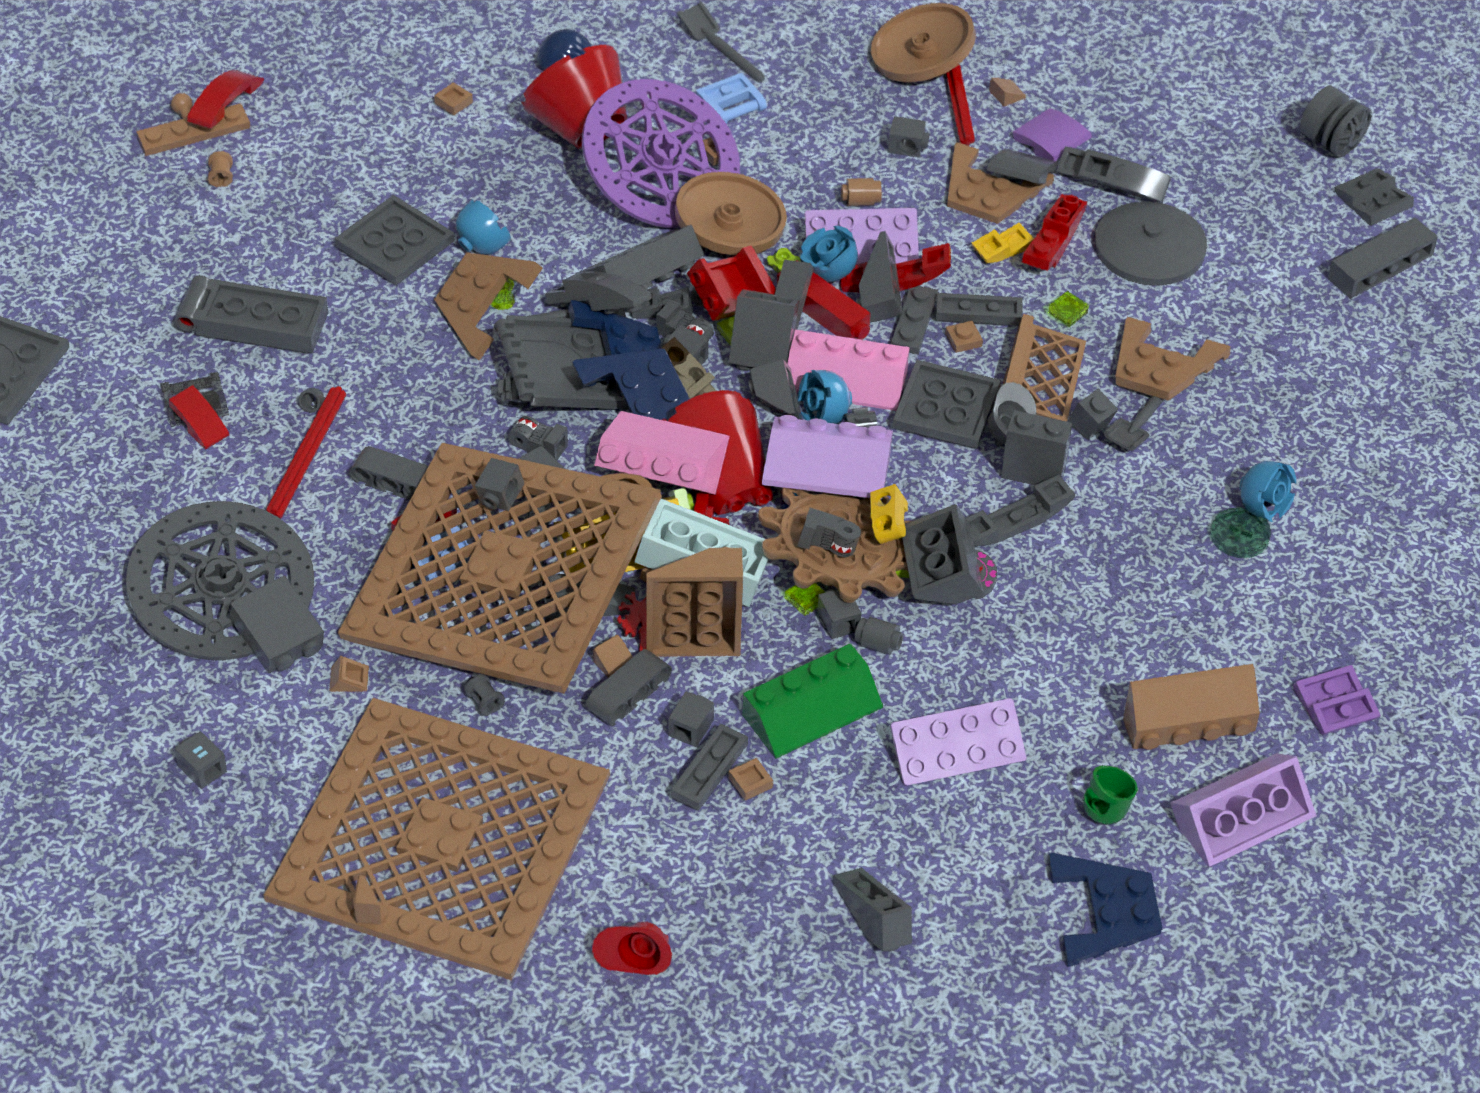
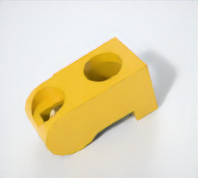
[870,484,908,544]

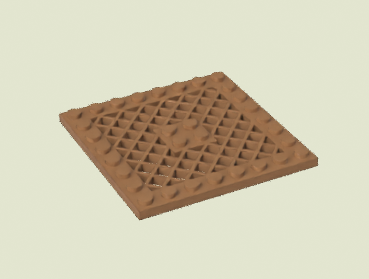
[338,443,662,694]
[264,698,610,980]

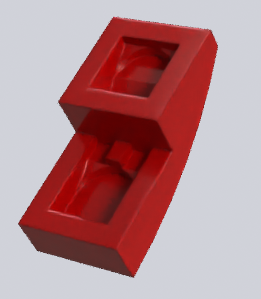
[169,385,230,450]

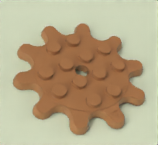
[758,487,911,603]

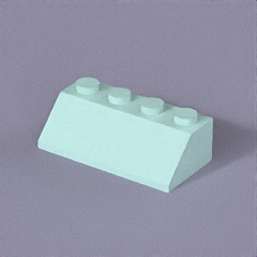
[635,499,769,607]

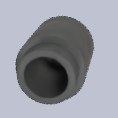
[855,617,903,655]

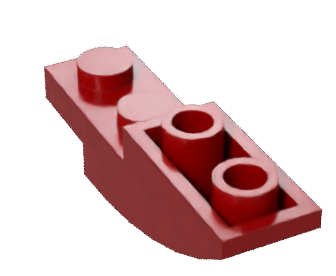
[1022,194,1088,271]

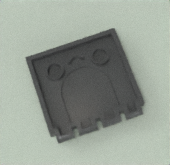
[496,315,629,409]
[0,316,70,425]

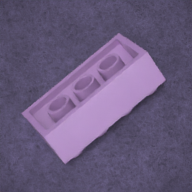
[1170,753,1316,867]

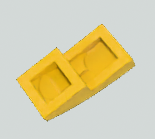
[971,222,1034,264]

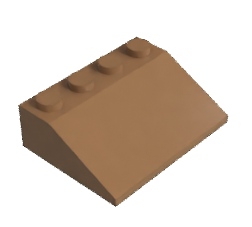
[647,547,743,657]

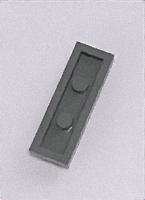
[891,286,938,355]
[936,293,1023,325]
[671,724,748,811]

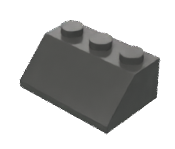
[902,504,984,605]

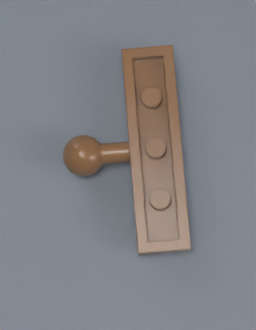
[137,93,250,156]

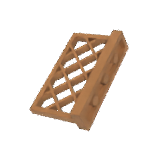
[1003,314,1086,421]

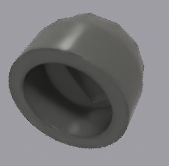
[299,387,325,413]

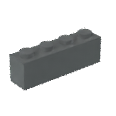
[1328,217,1438,299]

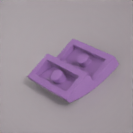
[1013,108,1092,161]
[1293,665,1381,735]

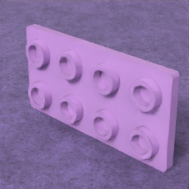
[805,208,919,264]
[890,698,1026,786]

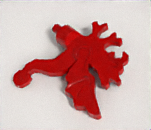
[617,592,647,652]

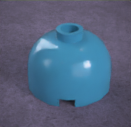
[456,199,511,255]
[800,226,858,282]
[798,370,852,424]
[1239,461,1296,522]

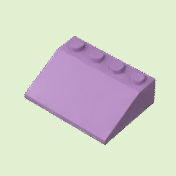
[762,415,893,499]

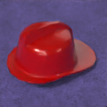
[592,921,672,975]

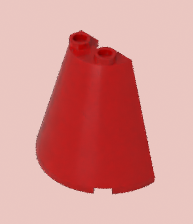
[662,390,773,515]

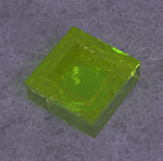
[1048,291,1089,327]
[784,583,825,616]

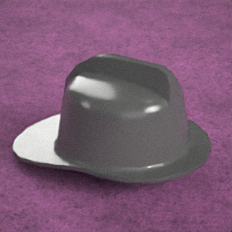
[987,382,1036,446]

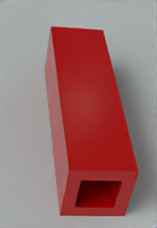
[777,260,871,340]

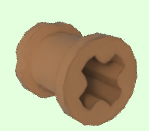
[208,151,233,187]

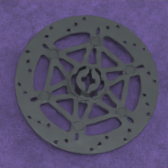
[126,501,314,661]

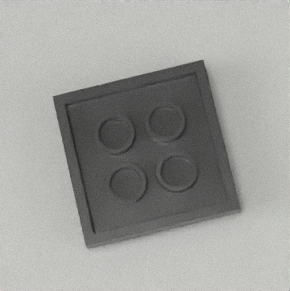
[335,195,455,285]
[892,360,1001,449]

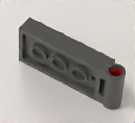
[174,275,328,354]

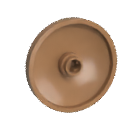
[871,3,976,82]
[675,172,787,255]

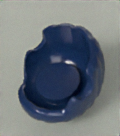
[537,29,592,70]

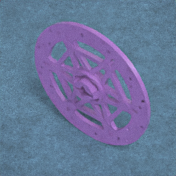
[582,79,740,228]

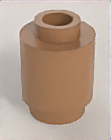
[841,178,882,206]

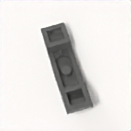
[966,474,1075,546]

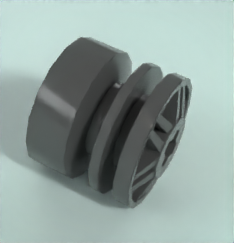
[1299,85,1372,158]

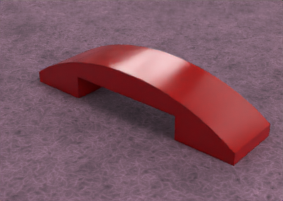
[187,70,264,129]
[841,243,951,293]

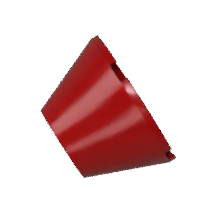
[521,44,627,149]

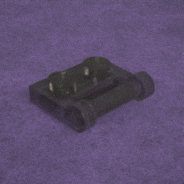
[160,371,229,427]

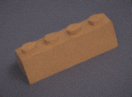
[1123,664,1260,750]

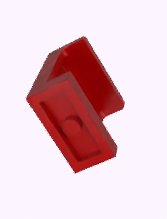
[687,245,776,321]

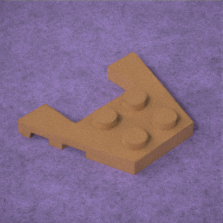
[947,142,1054,224]
[434,252,543,360]
[1116,317,1230,401]

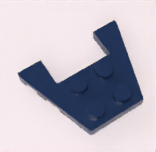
[568,300,662,386]
[572,348,690,421]
[1048,853,1162,967]

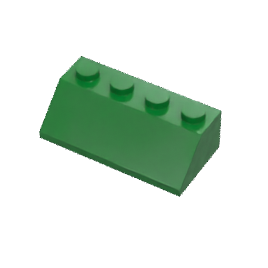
[742,643,883,759]

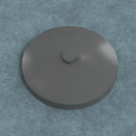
[1095,201,1207,286]

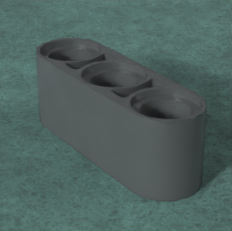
[349,446,429,500]
[586,649,672,726]

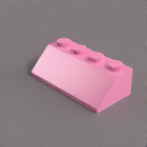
[788,329,910,411]
[594,411,730,494]

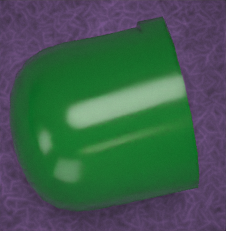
[1083,765,1138,825]

